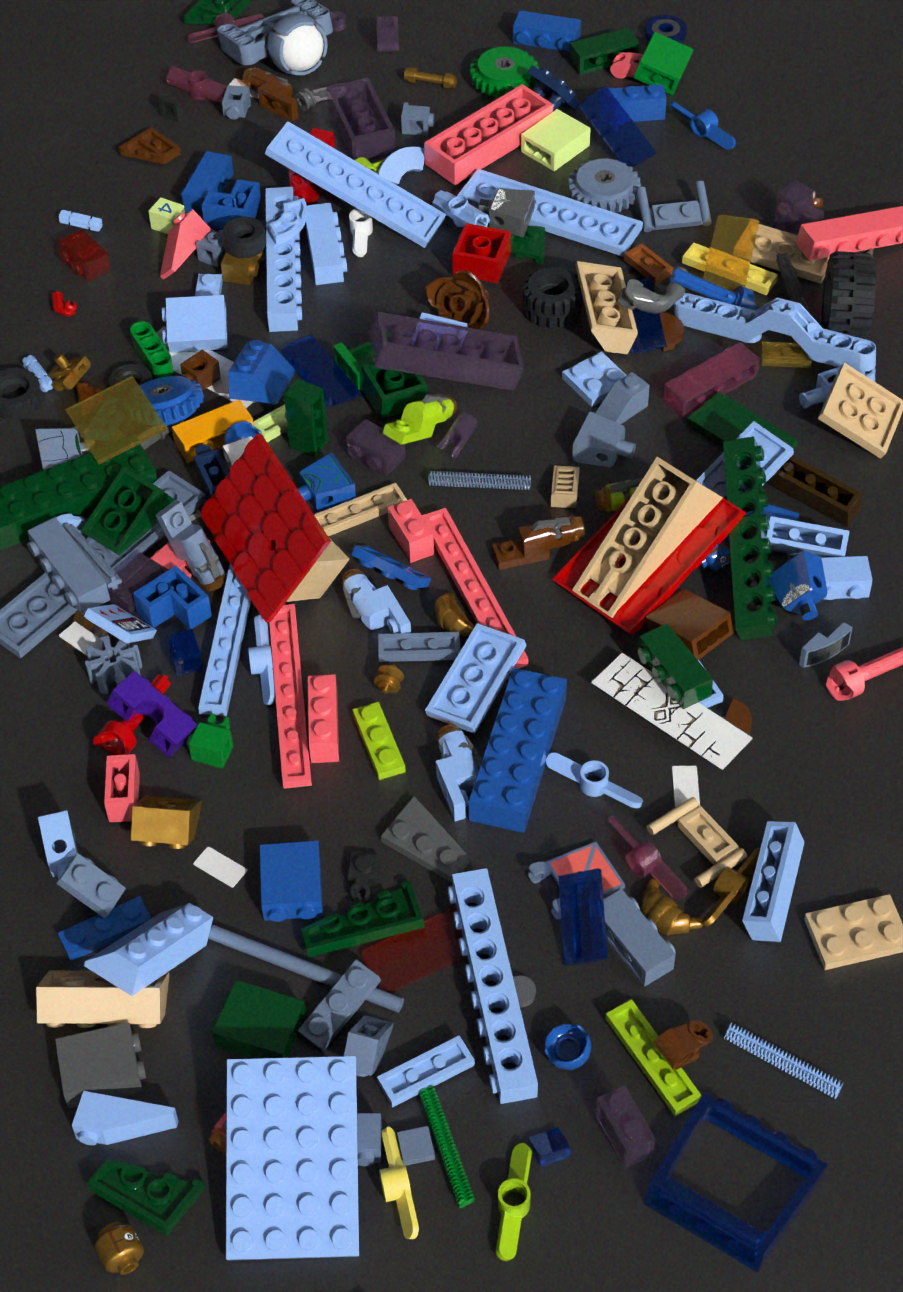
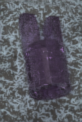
[438,413,478,459]

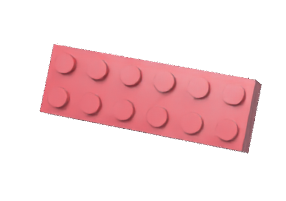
[424,84,553,185]

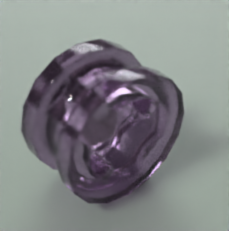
[330,12,346,32]

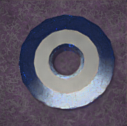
[645,15,687,43]

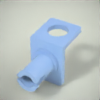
[799,367,840,408]

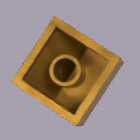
[131,795,202,849]

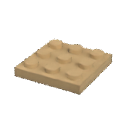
[818,363,903,459]

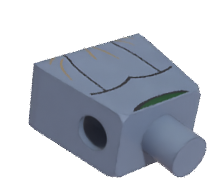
[35,429,97,470]

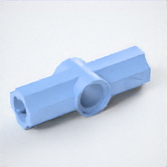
[432,190,490,227]

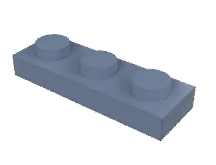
[378,632,460,662]
[298,960,381,1052]

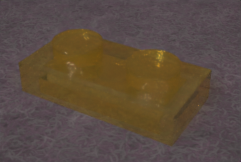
[761,342,812,368]

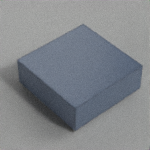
[397,1126,435,1166]

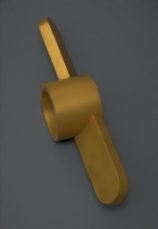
[701,848,760,927]

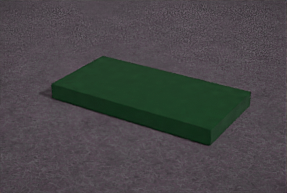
[687,392,798,449]

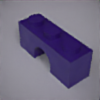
[107,671,197,758]

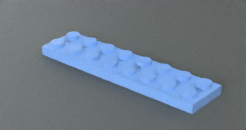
[265,121,446,248]
[457,169,643,257]

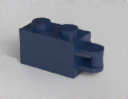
[194,445,229,500]

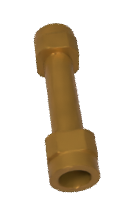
[404,67,457,89]

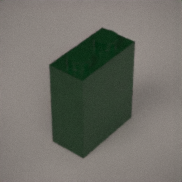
[210,980,307,1059]

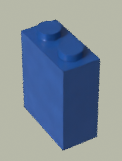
[260,841,323,922]

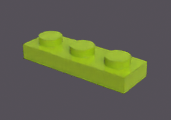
[352,702,406,780]

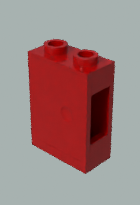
[288,128,335,205]

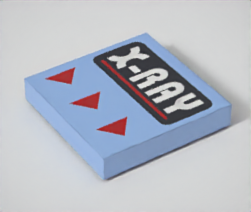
[84,604,157,643]

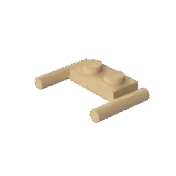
[647,797,748,888]

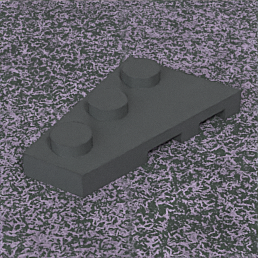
[381,796,469,883]

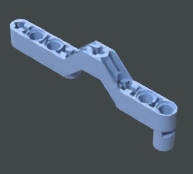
[674,293,876,382]

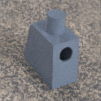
[572,412,636,467]

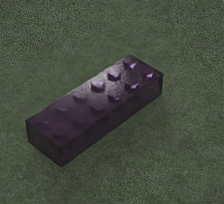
[369,312,524,391]

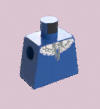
[769,550,828,620]

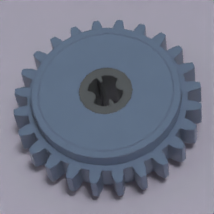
[568,158,641,212]

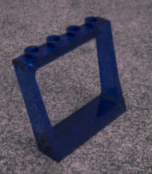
[643,1093,828,1273]

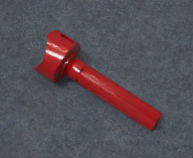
[93,674,171,755]

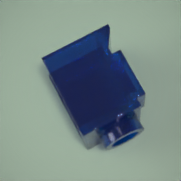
[168,629,203,676]

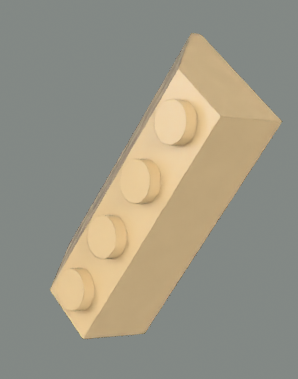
[575,261,638,354]
[36,970,169,1028]

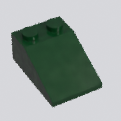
[80,466,175,556]

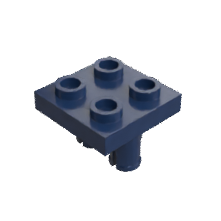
[527,65,580,111]

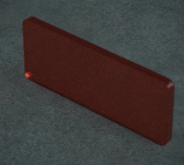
[362,903,485,993]

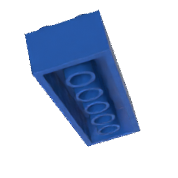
[469,668,567,833]

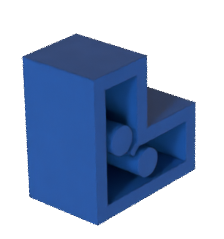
[202,179,262,230]
[133,566,212,630]

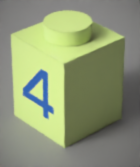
[149,198,185,234]

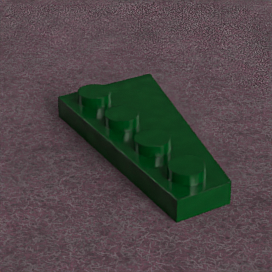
[301,880,425,958]

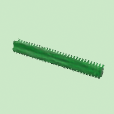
[419,1086,475,1208]

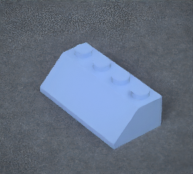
[84,903,213,996]

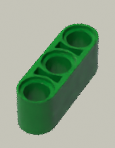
[130,321,174,380]

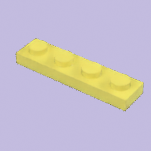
[682,243,778,295]

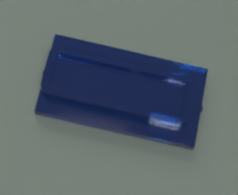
[558,868,608,965]

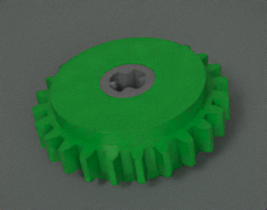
[470,47,539,98]

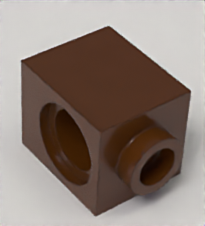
[180,349,221,391]

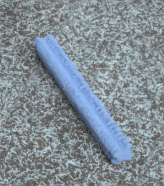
[724,1023,844,1099]

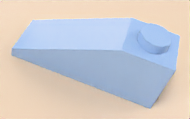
[72,1091,178,1145]

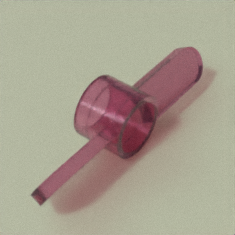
[187,13,265,43]
[608,815,687,900]

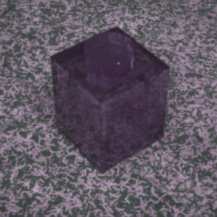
[377,16,399,52]

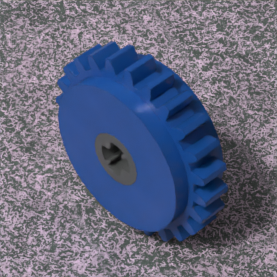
[124,376,204,427]

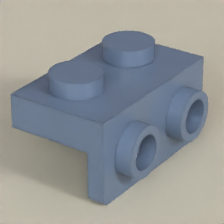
[56,854,126,918]

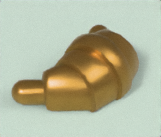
[434,593,474,637]
[640,878,703,936]

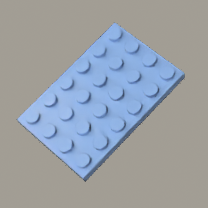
[226,1056,359,1260]

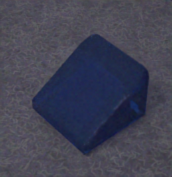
[528,1127,571,1167]

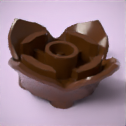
[425,270,490,331]

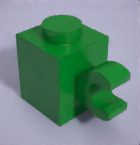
[187,713,233,769]

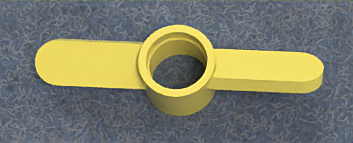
[379,1127,419,1239]

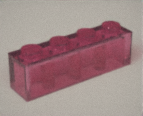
[663,342,760,418]

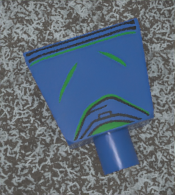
[297,453,356,511]

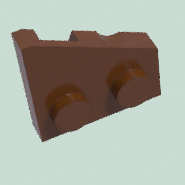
[119,127,181,164]

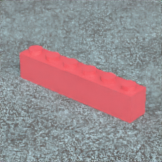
[796,206,903,261]

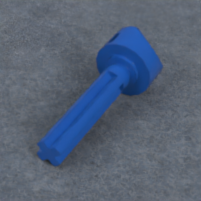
[670,268,757,310]

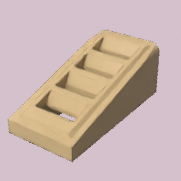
[551,466,580,508]

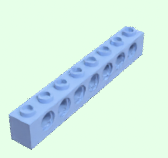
[266,187,302,332]
[448,868,538,1104]

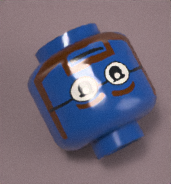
[700,535,731,571]

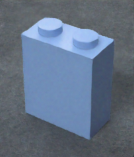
[162,295,228,352]

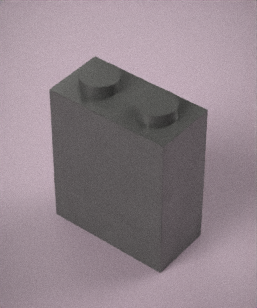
[55,1023,146,1108]

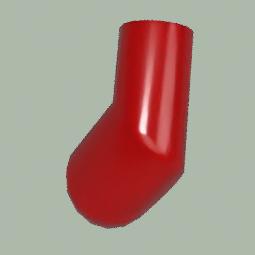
[51,291,77,317]

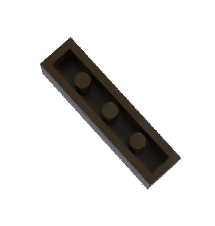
[766,455,862,527]

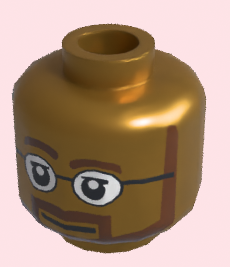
[95,1222,144,1275]

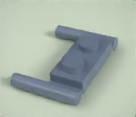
[637,181,712,232]

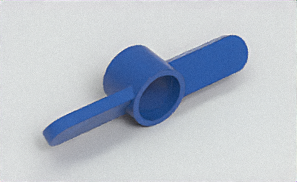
[669,101,736,150]

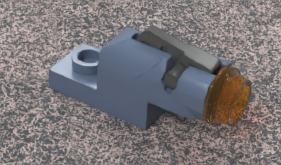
[156,500,225,591]

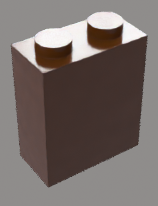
[646,589,733,660]

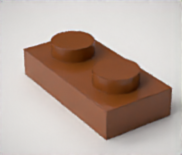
[624,243,673,285]

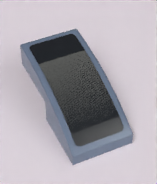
[799,622,853,668]

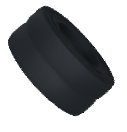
[222,217,266,258]

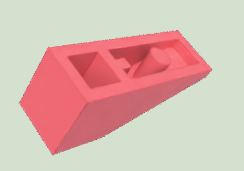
[160,209,212,280]

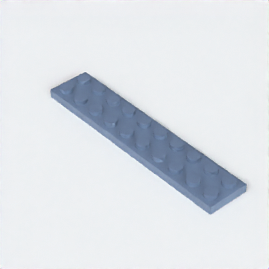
[0,471,207,659]

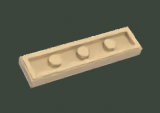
[314,483,407,536]

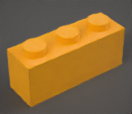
[172,400,254,463]

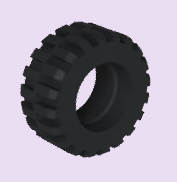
[821,251,876,340]

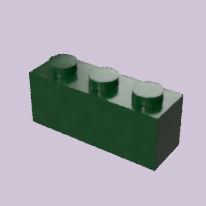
[569,27,639,75]
[283,378,328,458]
[637,624,713,709]

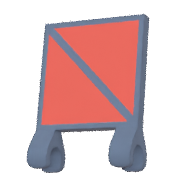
[528,842,625,919]

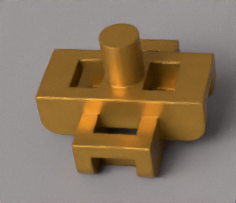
[48,353,91,391]

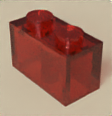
[58,229,111,282]

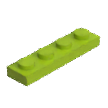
[606,999,702,1116]

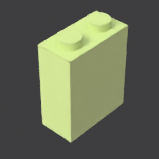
[521,109,590,171]

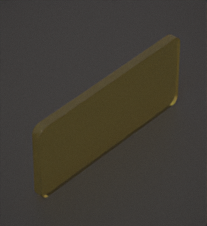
[703,215,759,291]

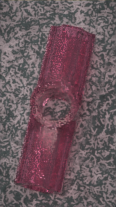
[166,66,227,104]

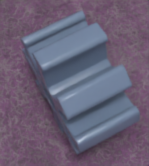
[85,635,143,694]

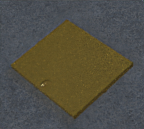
[65,376,167,464]

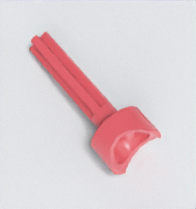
[826,647,903,701]

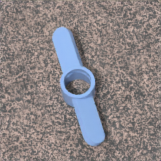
[249,614,275,705]
[546,753,643,808]

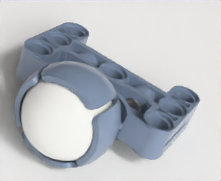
[217,0,333,76]

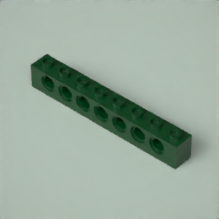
[723,436,777,641]

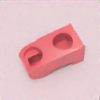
[610,52,646,84]

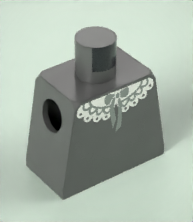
[478,189,535,237]

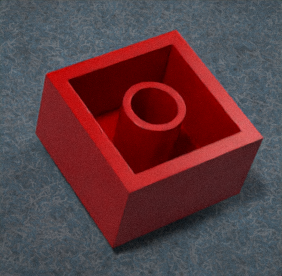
[453,223,511,283]

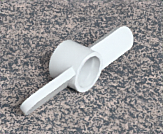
[349,208,373,257]

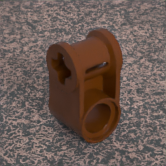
[653,1020,713,1070]

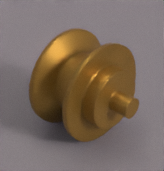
[374,665,404,694]

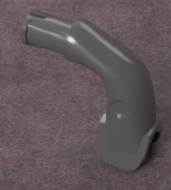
[617,267,688,314]

